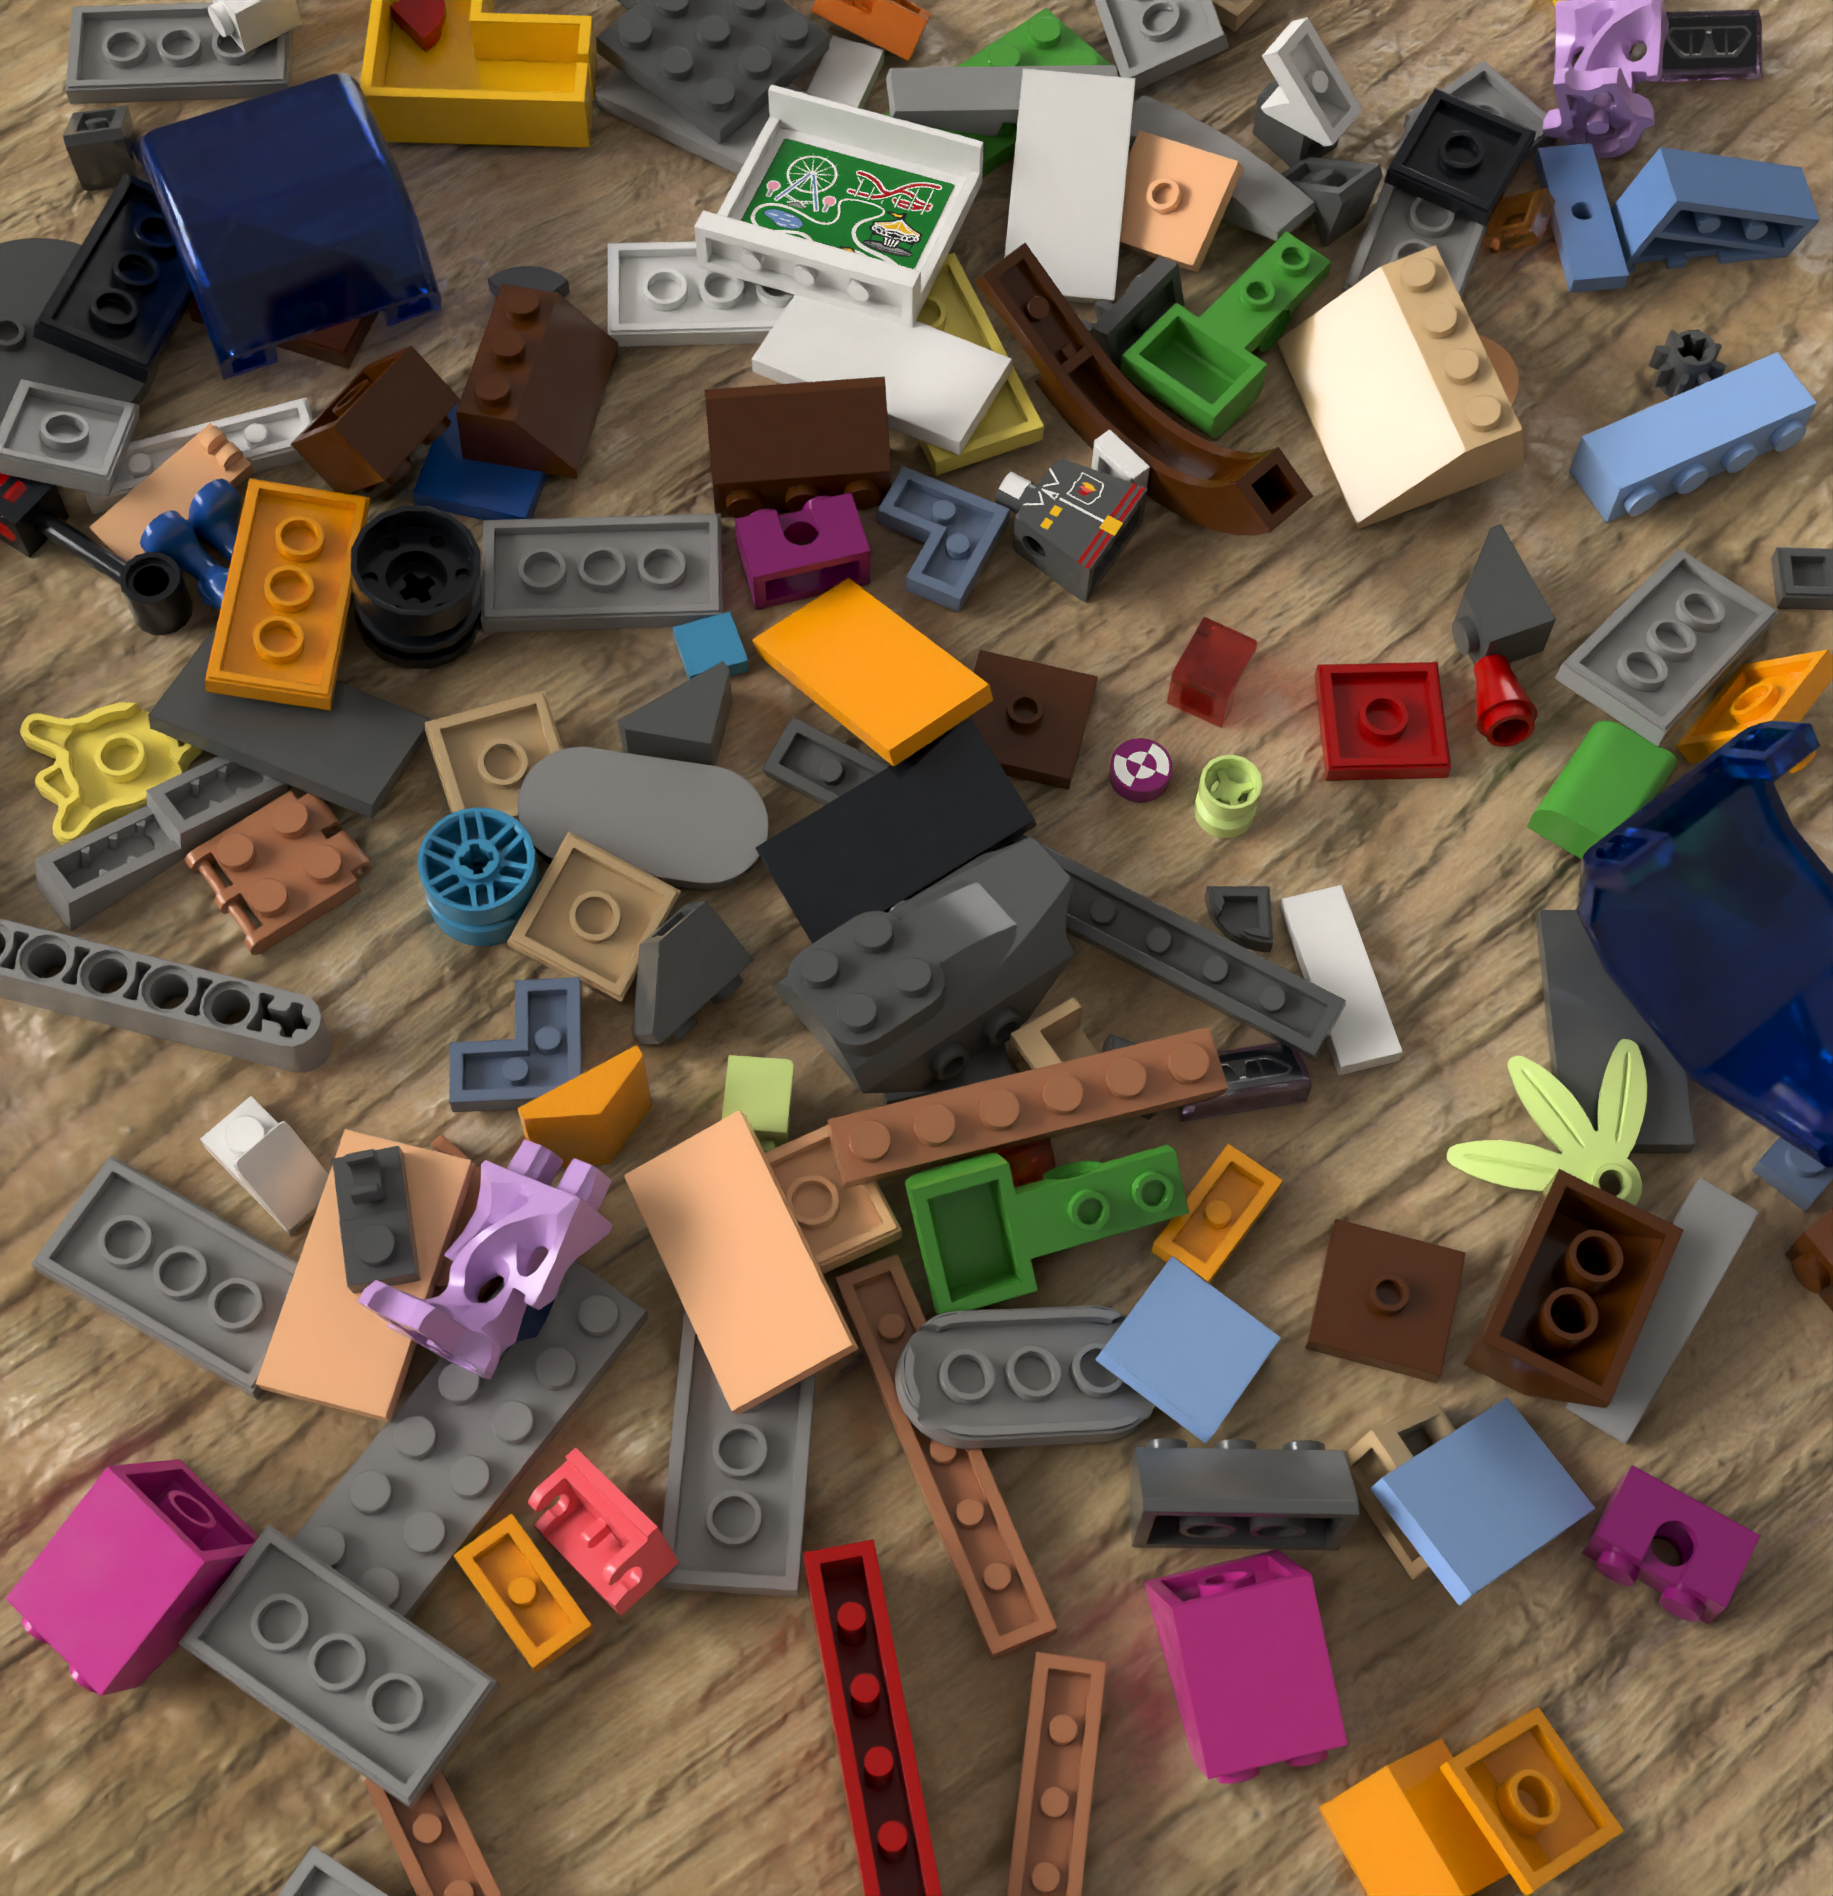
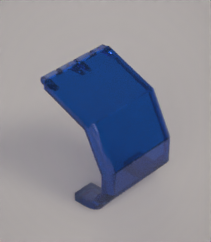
[131,73,441,380]
[1576,721,1833,1167]

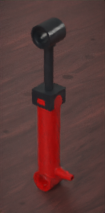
[0,473,193,635]

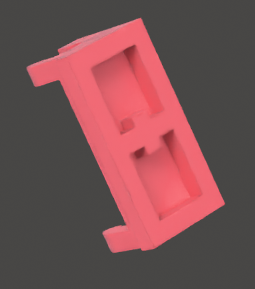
[528,1448,679,1616]

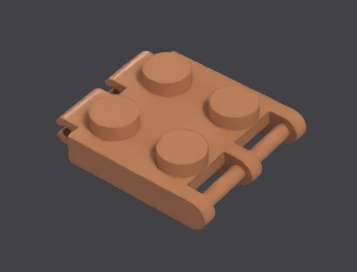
[185,791,373,955]

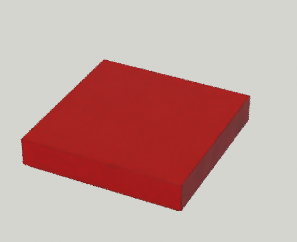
[1315,662,1451,781]

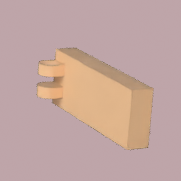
[89,423,254,561]

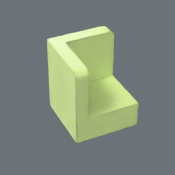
[721,1055,794,1153]

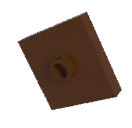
[959,650,1098,790]
[1305,1219,1466,1383]

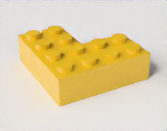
[359,0,598,148]

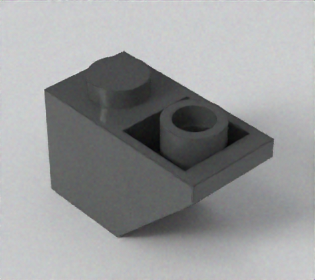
[633,901,754,1046]

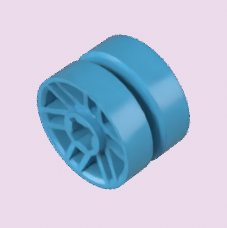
[418,807,541,946]

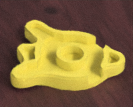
[20,702,203,846]

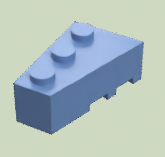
[1611,147,1820,273]

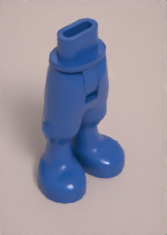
[140,478,241,612]

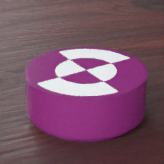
[1109,738,1172,802]

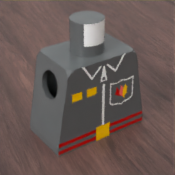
[995,459,1148,603]

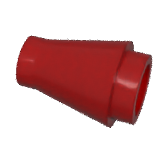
[1473,654,1537,747]

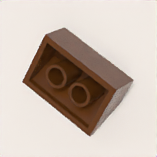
[456,284,618,479]
[705,376,891,518]
[1463,1169,1684,1408]

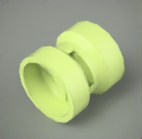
[1194,754,1263,839]

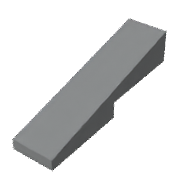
[886,65,1118,137]
[35,756,289,932]

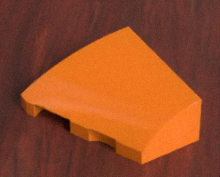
[811,0,931,61]

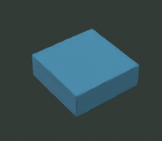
[672,611,749,680]

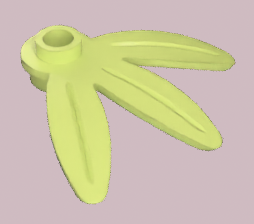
[1447,1039,1647,1206]

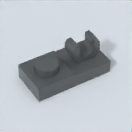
[1080,256,1185,371]
[332,1146,421,1294]

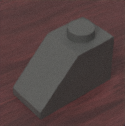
[1452,524,1556,665]

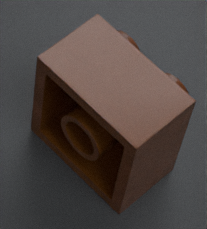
[291,345,461,494]

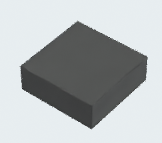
[1771,547,1833,610]

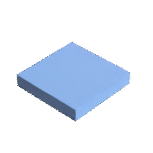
[1095,1256,1281,1444]

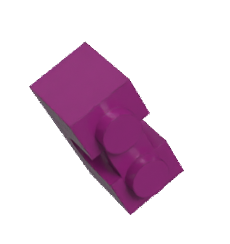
[735,493,870,610]
[1582,1465,1760,1624]

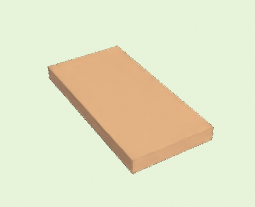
[624,1110,858,1415]
[256,1129,475,1423]

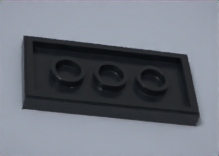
[33,173,232,384]
[755,717,1037,944]

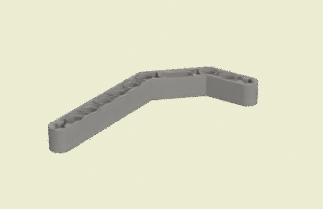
[0,918,332,1073]

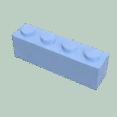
[1569,352,1817,523]

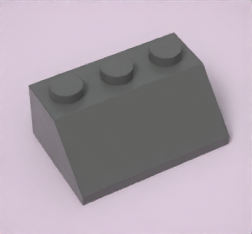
[1130,1438,1359,1551]

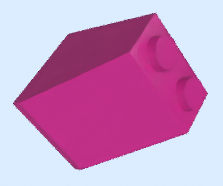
[5,1459,259,1696]
[1144,1549,1348,1784]

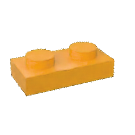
[1151,1144,1283,1284]
[453,1513,594,1674]

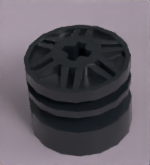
[351,506,481,669]

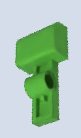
[1120,231,1332,439]
[1527,720,1797,932]
[905,1145,1189,1315]

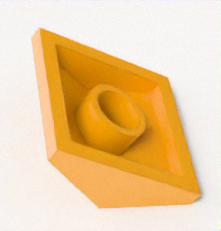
[517,1045,652,1167]
[1439,1707,1624,1896]
[1318,1738,1510,1896]

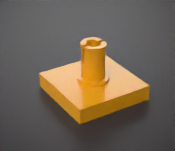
[1676,649,1833,774]

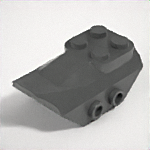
[773,836,1075,1094]

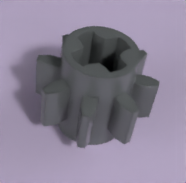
[1649,329,1726,398]

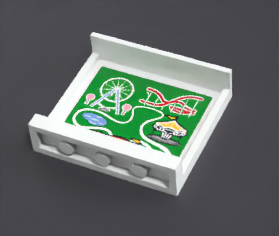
[694,84,984,328]

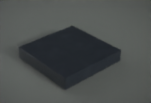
[1384,88,1537,227]

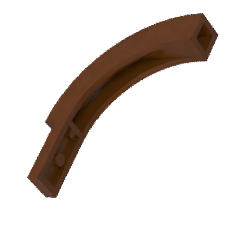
[975,242,1313,536]

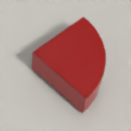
[390,0,446,52]

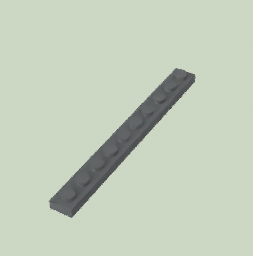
[762,717,1346,1061]

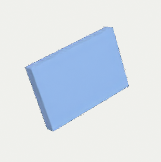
[1370,1397,1595,1606]

